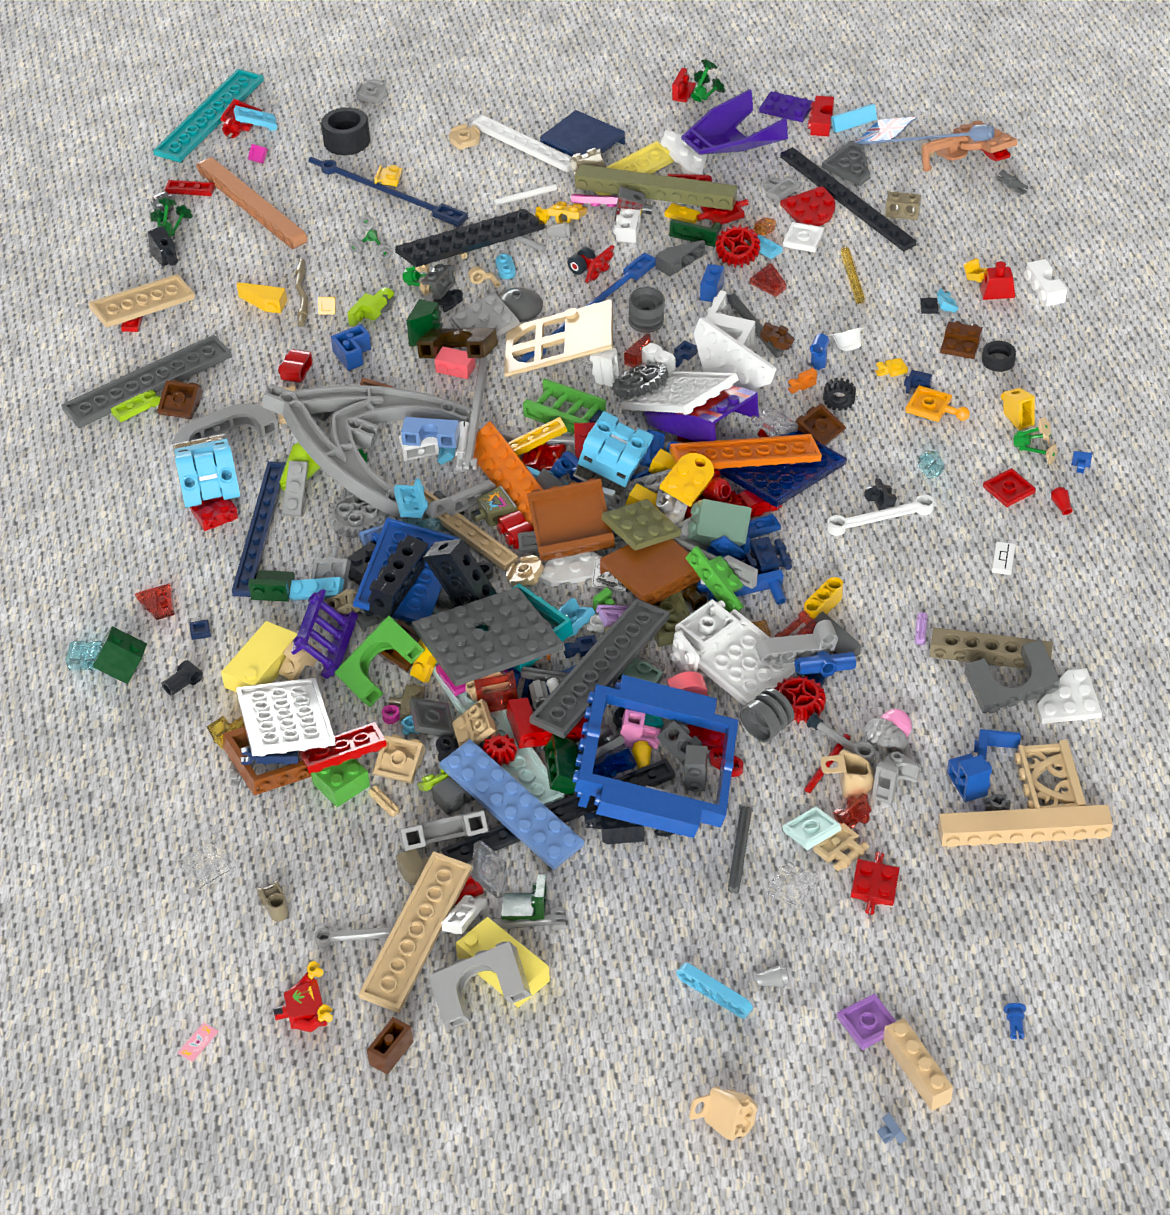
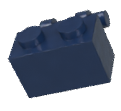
[750,536,792,575]

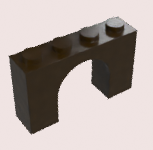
[417,328,498,358]

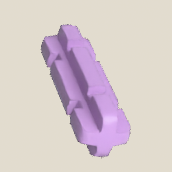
[915,612,928,645]

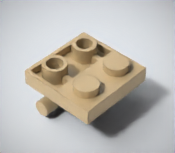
[452,699,497,747]

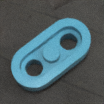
[495,254,516,279]

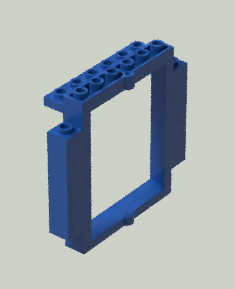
[572,675,739,838]

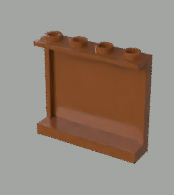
[527,478,615,562]
[600,539,701,605]

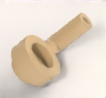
[468,266,501,287]

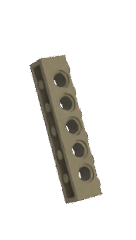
[930,627,1053,669]

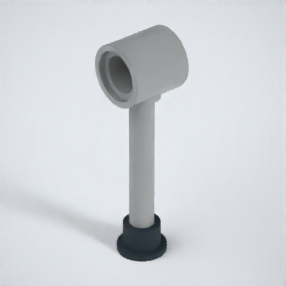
[806,713,875,767]

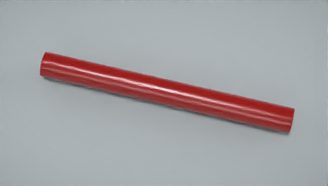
[804,733,851,794]

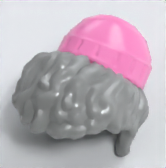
[864,709,912,753]

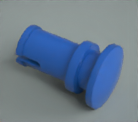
[1003,1003,1026,1039]

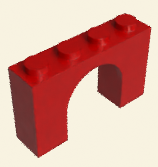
[506,698,588,749]

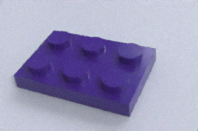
[759,91,814,123]

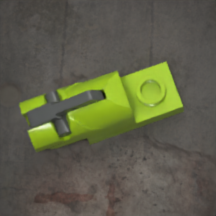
[347,287,395,327]

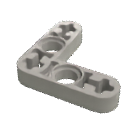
[627,469,676,513]

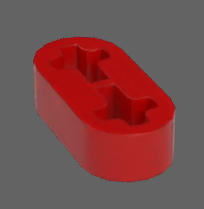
[709,747,744,777]

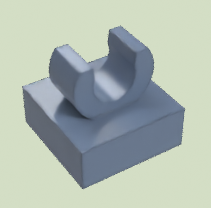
[877,1113,907,1144]

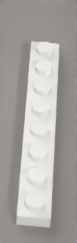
[472,115,572,173]

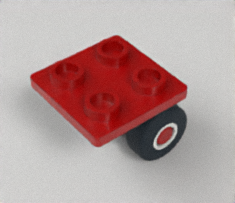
[567,245,615,284]

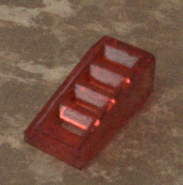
[624,334,651,368]

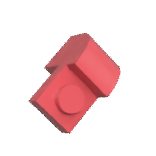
[667,671,709,696]

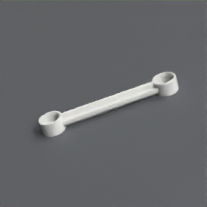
[827,495,934,536]

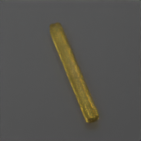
[841,247,865,304]

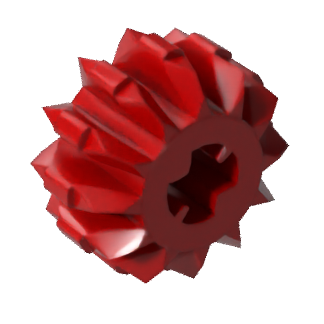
[482,733,517,766]

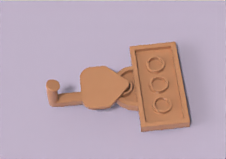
[922,120,1017,172]

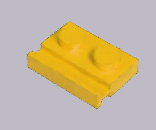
[374,165,403,186]

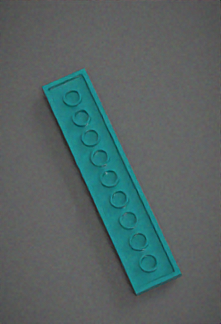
[153,69,264,163]

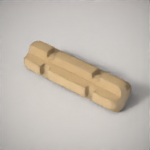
[368,785,400,817]

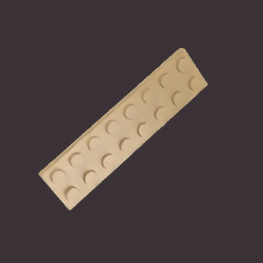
[359,851,472,1013]

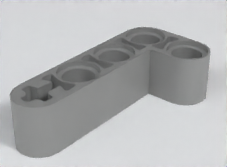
[755,620,838,665]

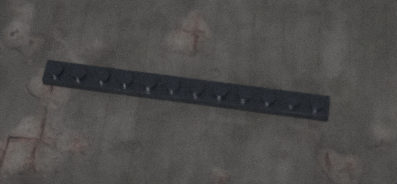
[780,147,917,252]
[441,758,676,863]

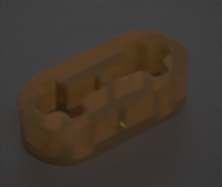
[753,218,777,235]

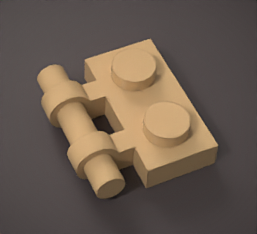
[813,823,869,872]

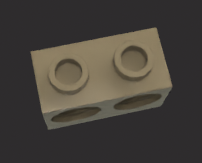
[885,191,921,220]

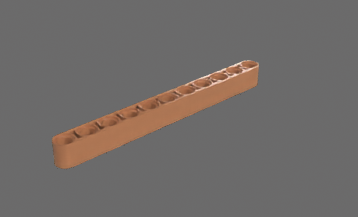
[196,157,308,249]

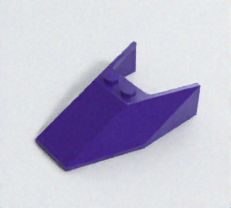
[681,89,788,155]

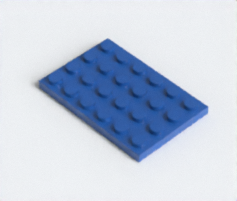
[353,517,460,623]

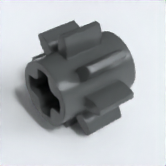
[984,793,1011,811]

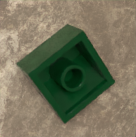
[406,299,442,347]
[92,626,147,684]

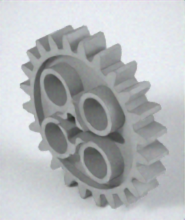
[328,492,388,538]

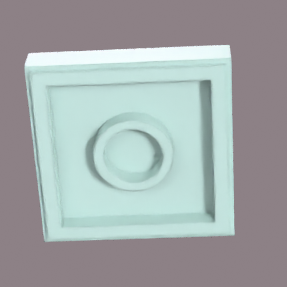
[782,806,841,850]

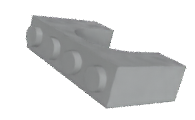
[397,810,488,851]
[429,941,532,1029]

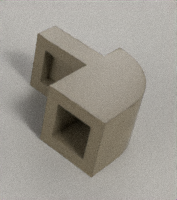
[396,848,443,885]

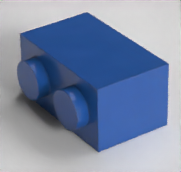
[700,264,724,302]

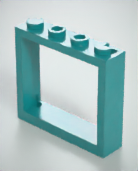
[475,583,574,672]

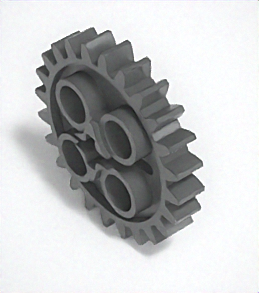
[612,362,669,399]

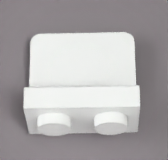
[670,631,708,678]

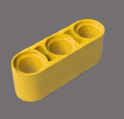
[803,577,843,624]

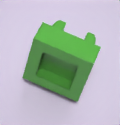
[592,587,615,613]

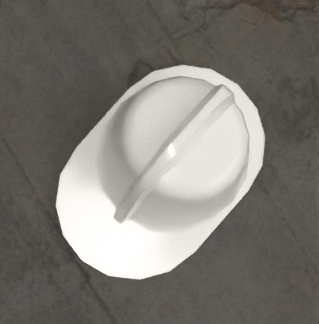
[826,328,864,351]

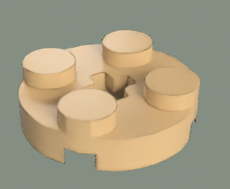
[449,124,480,150]
[506,555,544,587]

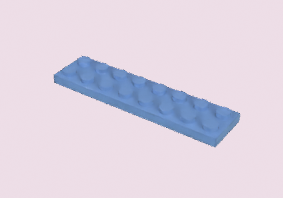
[439,739,584,870]

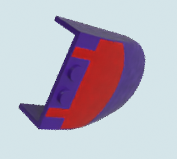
[644,386,759,442]

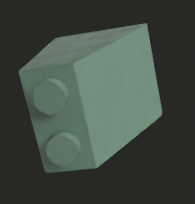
[688,499,752,547]

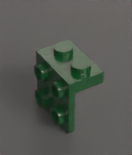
[248,570,295,602]

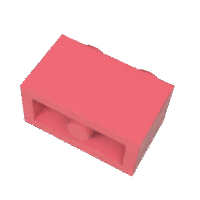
[434,346,476,379]

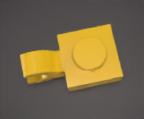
[875,358,908,377]

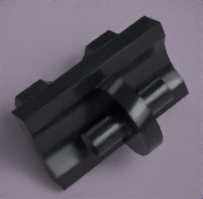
[864,478,897,510]

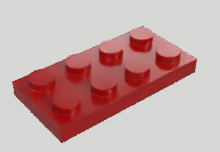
[298,722,387,774]

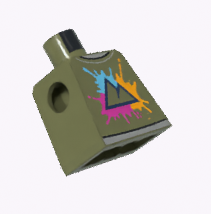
[471,486,517,527]

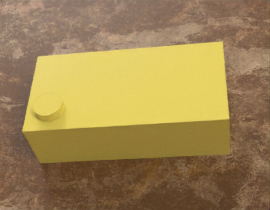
[221,621,298,692]
[456,917,550,1008]

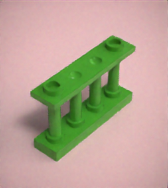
[523,378,606,434]

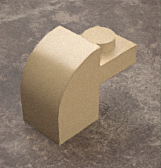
[278,642,322,681]

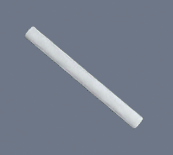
[494,184,557,206]

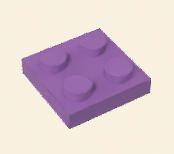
[837,993,896,1050]

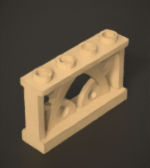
[1014,740,1086,809]

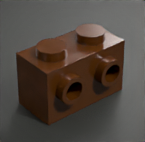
[367,1017,414,1075]

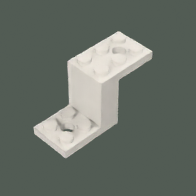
[706,290,755,351]

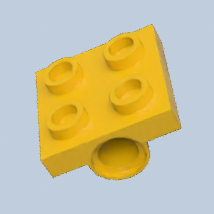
[547,201,587,224]

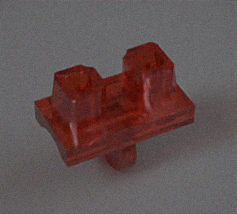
[833,793,872,829]

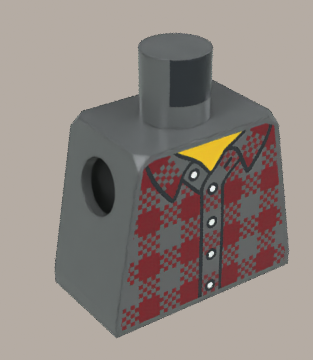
[614,187,653,221]

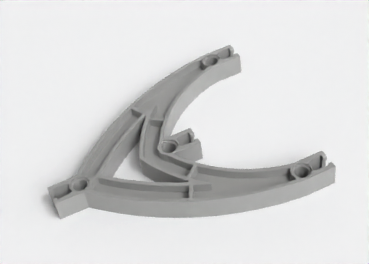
[262,383,472,523]

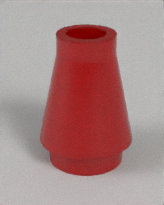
[1051,487,1073,515]

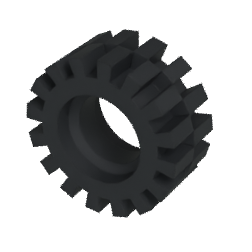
[823,378,856,411]

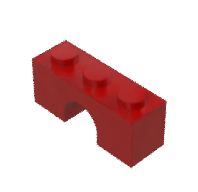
[808,95,834,136]

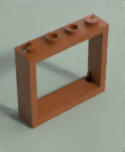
[223,726,312,795]

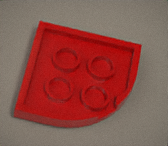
[780,186,835,227]

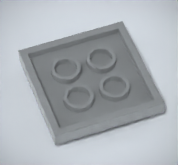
[451,292,520,337]

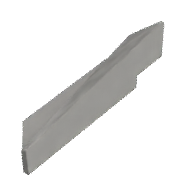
[424,480,497,518]

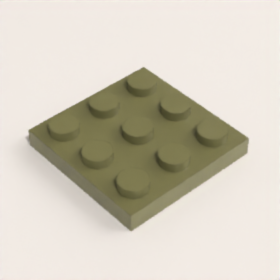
[601,499,681,551]

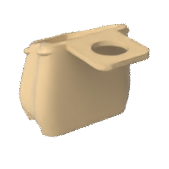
[820,750,874,799]
[689,1086,758,1141]

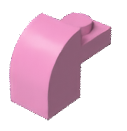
[620,709,661,749]

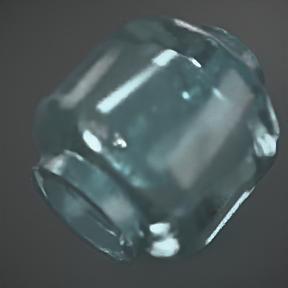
[917,451,945,478]

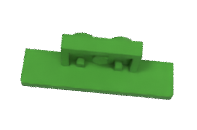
[686,546,744,613]

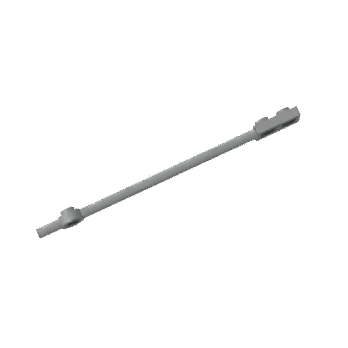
[604,496,758,589]

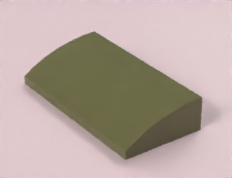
[653,591,690,647]

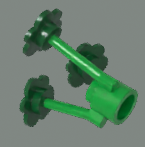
[691,59,726,102]
[150,198,193,237]

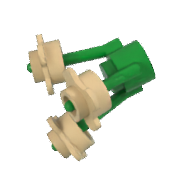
[403,264,432,296]

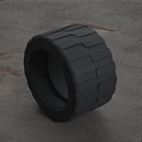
[321,107,370,156]

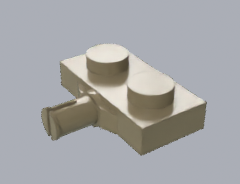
[388,684,426,719]

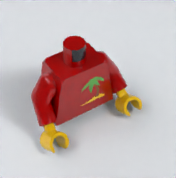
[273,961,333,1032]

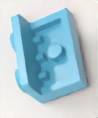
[394,479,428,518]
[549,598,596,637]

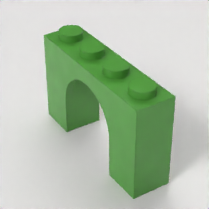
[334,616,425,707]

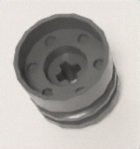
[628,287,665,333]
[740,688,794,742]

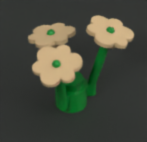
[1013,417,1058,465]

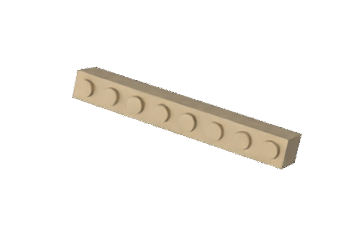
[938,805,1113,847]

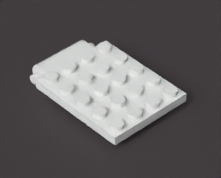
[674,599,797,706]

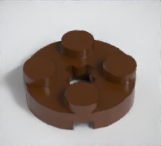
[760,322,795,350]

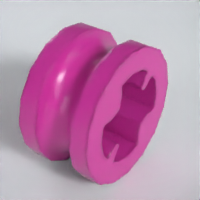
[381,705,400,724]

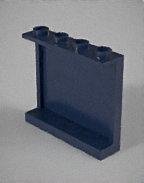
[540,110,625,157]

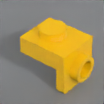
[964,258,987,283]

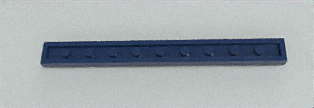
[232,461,286,597]

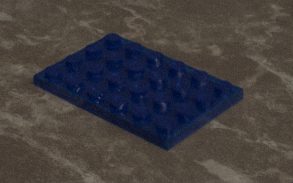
[720,426,847,508]

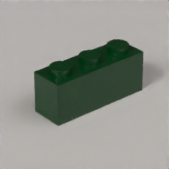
[544,734,579,796]

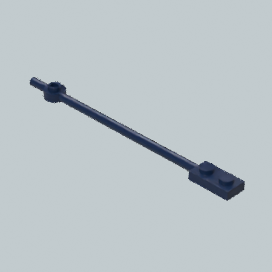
[308,157,468,227]

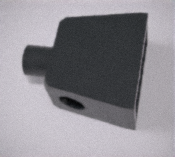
[148,226,178,266]

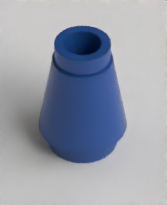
[550,457,572,478]

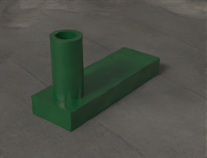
[669,219,722,247]

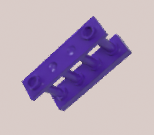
[291,589,358,679]

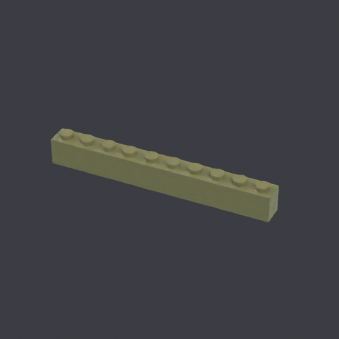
[575,164,737,211]

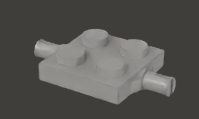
[311,546,351,602]

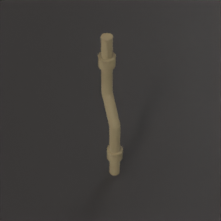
[295,259,308,327]

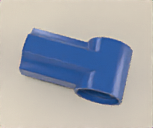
[810,334,830,370]

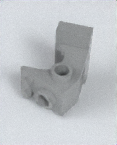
[871,751,919,805]

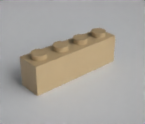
[883,1018,953,1111]

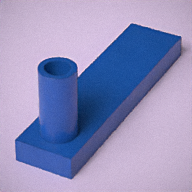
[707,569,787,605]

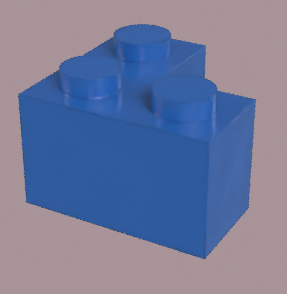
[331,324,371,371]
[947,753,992,802]

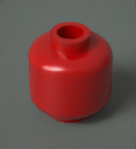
[703,477,731,502]

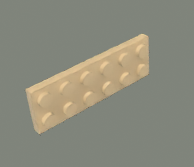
[89,274,195,328]

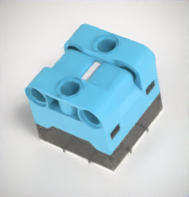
[573,411,654,499]
[173,434,240,508]

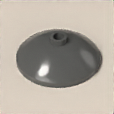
[497,287,543,322]

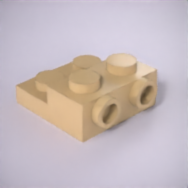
[372,734,426,784]

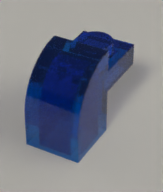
[592,747,637,779]

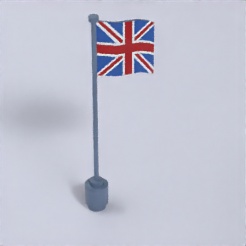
[853,117,995,145]

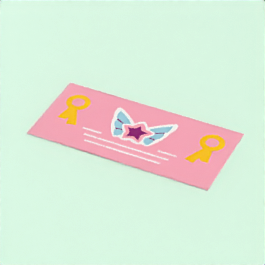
[177,1023,219,1062]

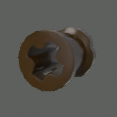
[682,585,707,610]

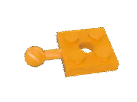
[905,385,970,422]

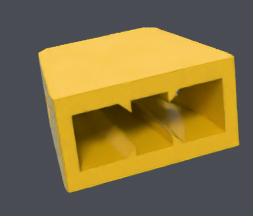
[1000,388,1035,431]

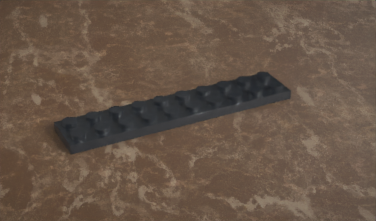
[395,209,545,268]

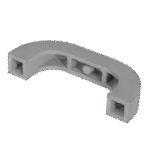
[173,404,279,455]

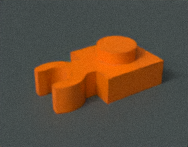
[788,368,817,394]

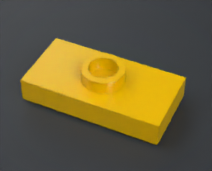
[664,203,701,224]

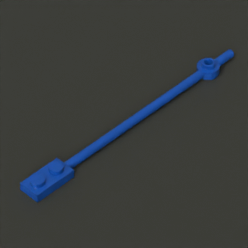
[518,253,656,363]

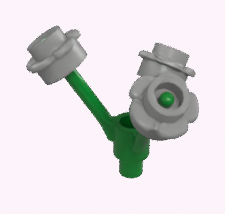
[349,215,392,259]

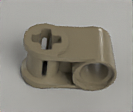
[325,589,360,616]
[256,880,289,922]

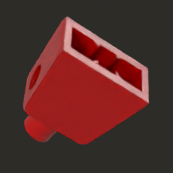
[980,261,1015,300]

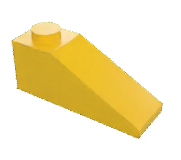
[236,282,287,313]

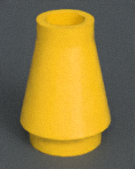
[631,741,652,769]

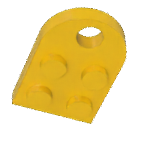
[659,453,714,507]

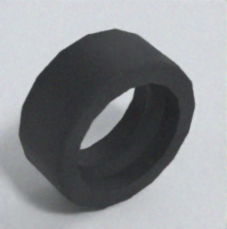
[982,340,1016,372]

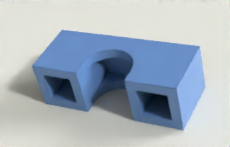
[401,417,460,448]

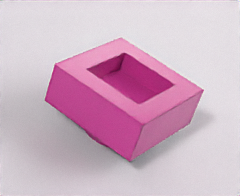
[247,144,268,164]

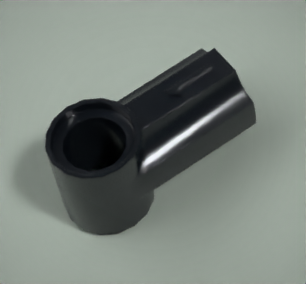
[161,660,203,696]

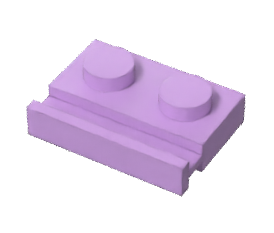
[596,605,629,627]

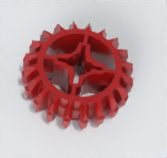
[715,224,760,268]
[774,675,826,724]

